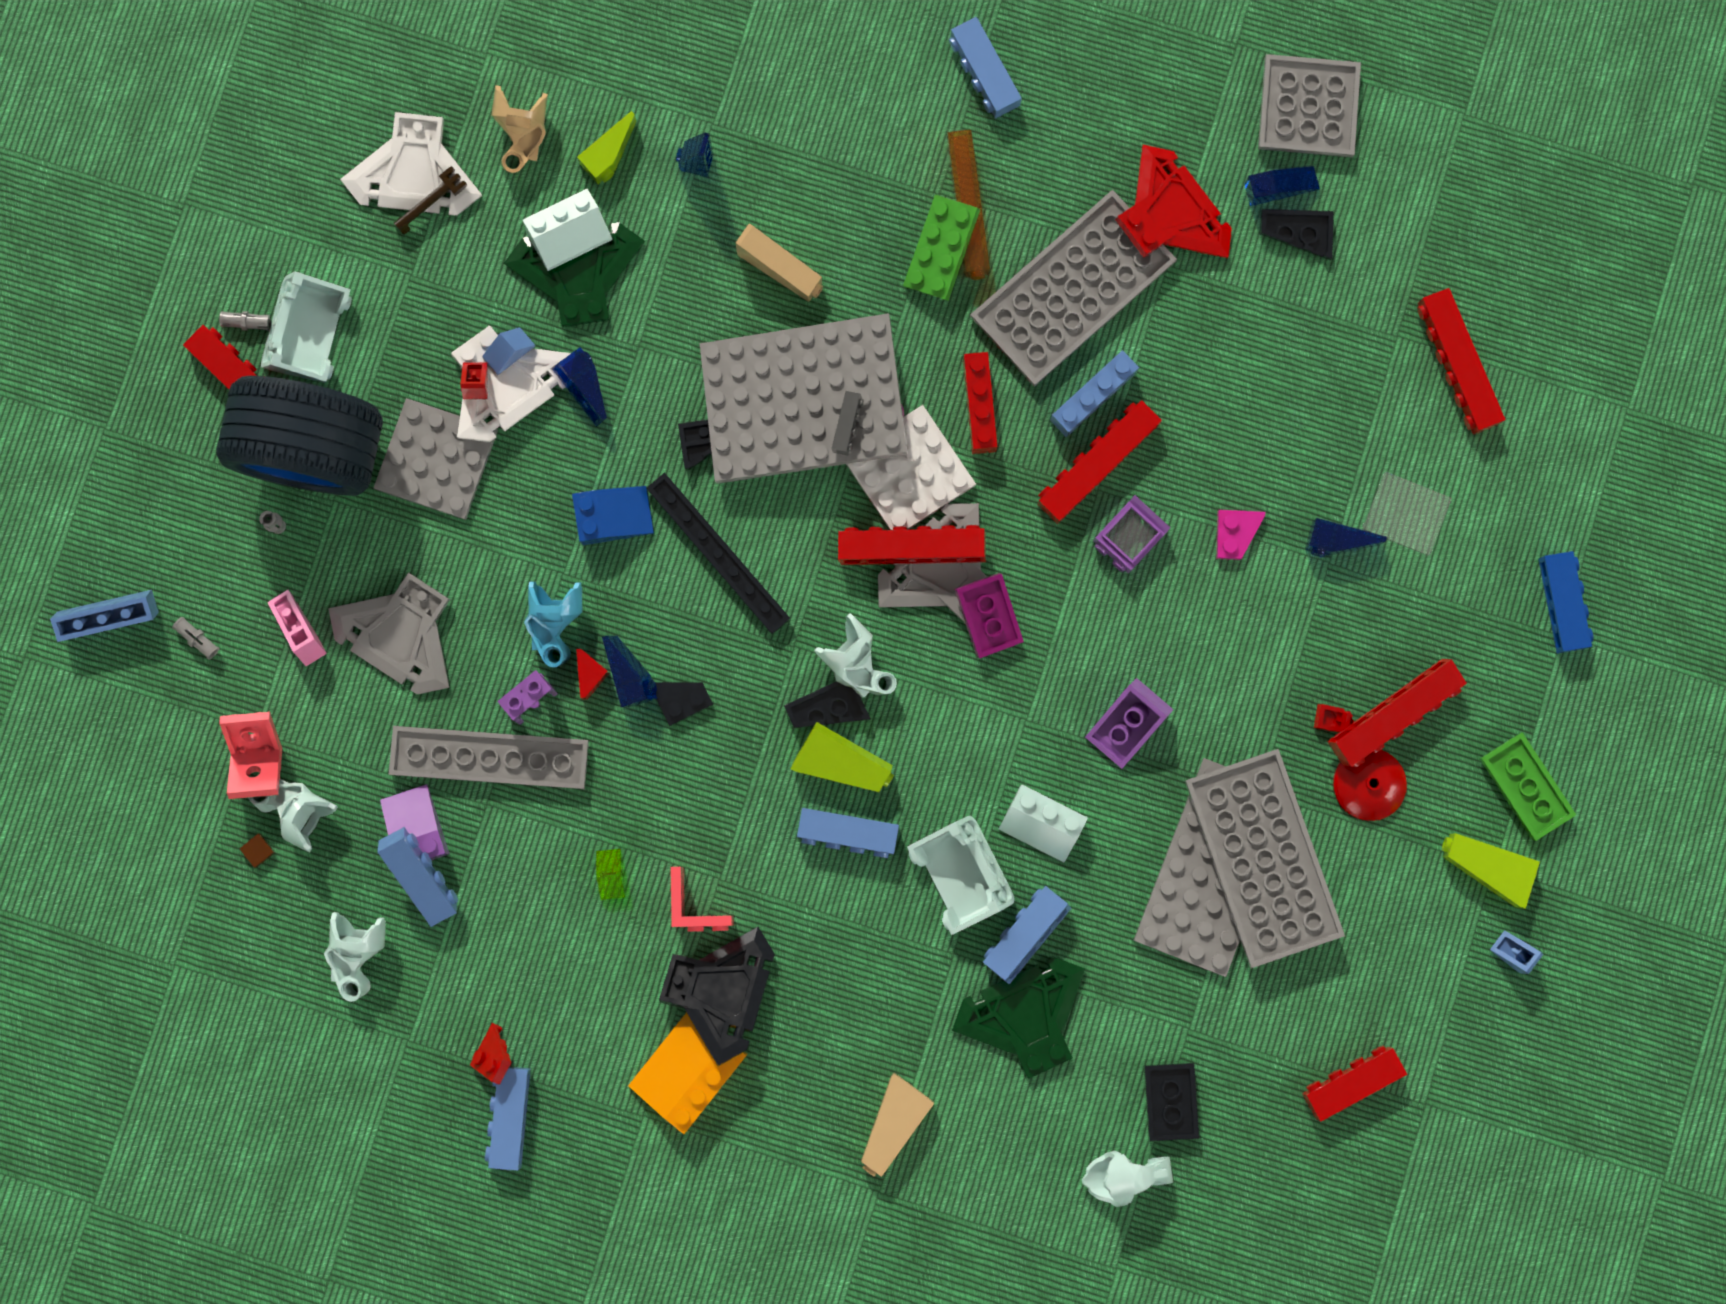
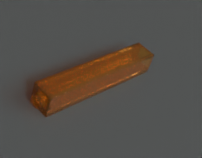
[947,129,990,280]

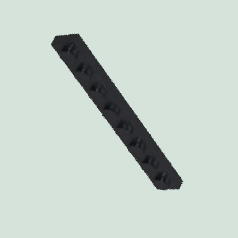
[646,472,790,635]

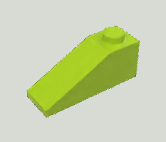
[577,111,636,184]

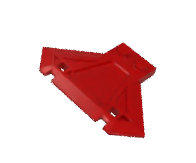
[1115,144,1232,259]

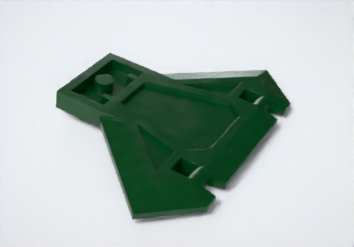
[504,222,645,328]
[952,957,1085,1079]

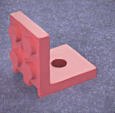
[219,712,282,799]
[671,867,734,932]

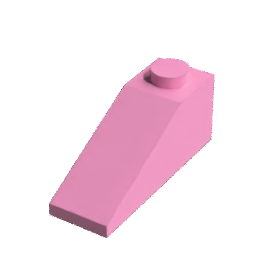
[267,590,327,666]

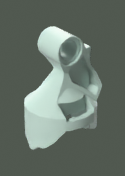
[814,613,897,698]
[249,779,338,853]
[324,912,386,1002]
[1082,1151,1173,1207]

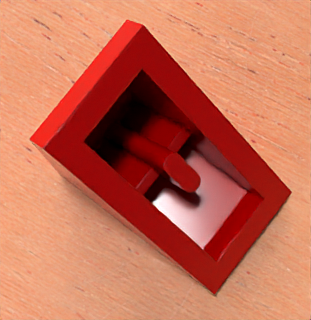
[460,362,488,400]
[576,649,610,700]

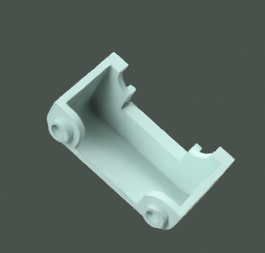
[261,272,352,383]
[907,816,1014,935]

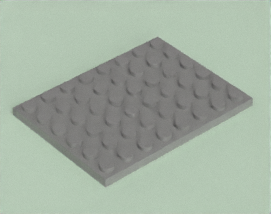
[700,313,908,484]

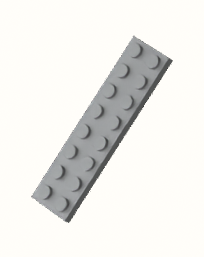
[389,726,589,789]

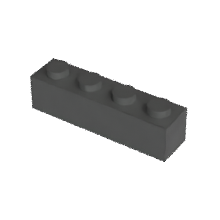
[832,391,864,456]

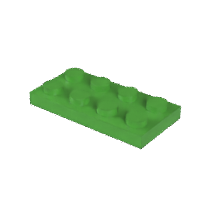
[903,194,980,301]
[1480,732,1576,841]

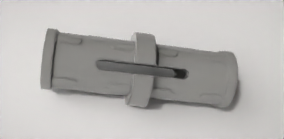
[219,311,271,331]
[259,511,286,534]
[172,617,220,660]

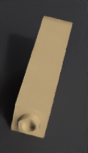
[736,224,823,302]
[861,1072,934,1177]

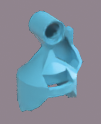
[524,581,583,667]

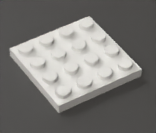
[846,405,976,530]

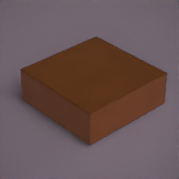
[240,833,276,868]

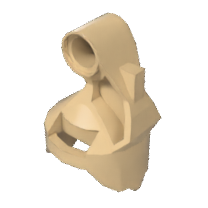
[491,85,548,173]

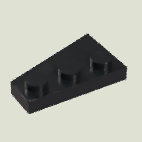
[1260,209,1334,260]
[784,681,871,728]

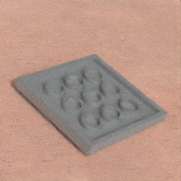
[1258,54,1361,158]
[374,398,498,520]

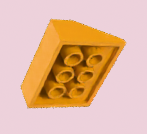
[628,1012,747,1134]

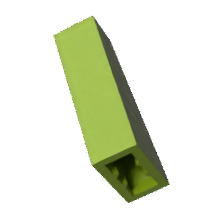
[790,722,894,792]
[1442,833,1540,909]

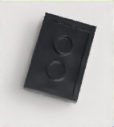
[1144,1063,1199,1141]

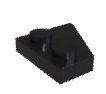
[678,419,712,471]
[649,682,714,726]

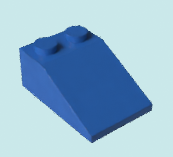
[572,486,654,546]

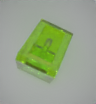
[596,849,625,900]

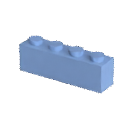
[949,17,1022,119]
[1050,350,1139,438]
[50,590,159,642]
[797,808,899,858]
[378,827,458,926]
[983,886,1071,984]
[485,1067,531,1171]

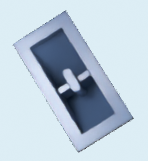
[482,327,535,375]
[1490,930,1543,974]

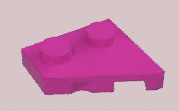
[1216,510,1265,560]

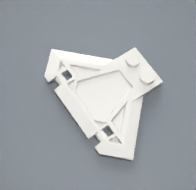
[340,112,482,216]
[451,325,573,442]

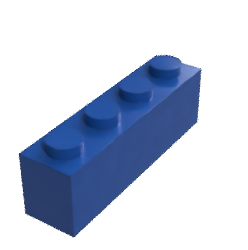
[1538,551,1594,654]

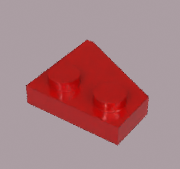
[470,1023,511,1085]

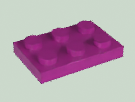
[955,573,1024,659]

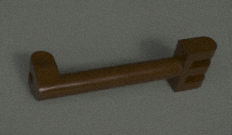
[394,166,468,235]

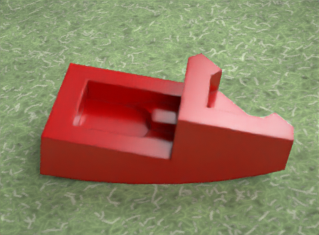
[1314,704,1354,733]

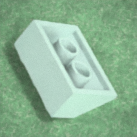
[523,189,612,271]
[998,785,1088,862]

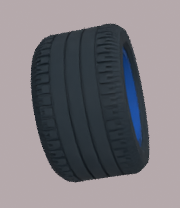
[216,376,383,496]

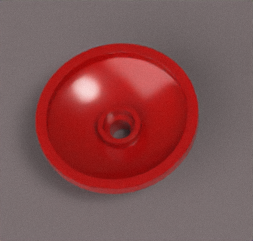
[1333,750,1407,821]

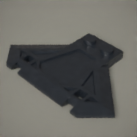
[659,927,775,1066]

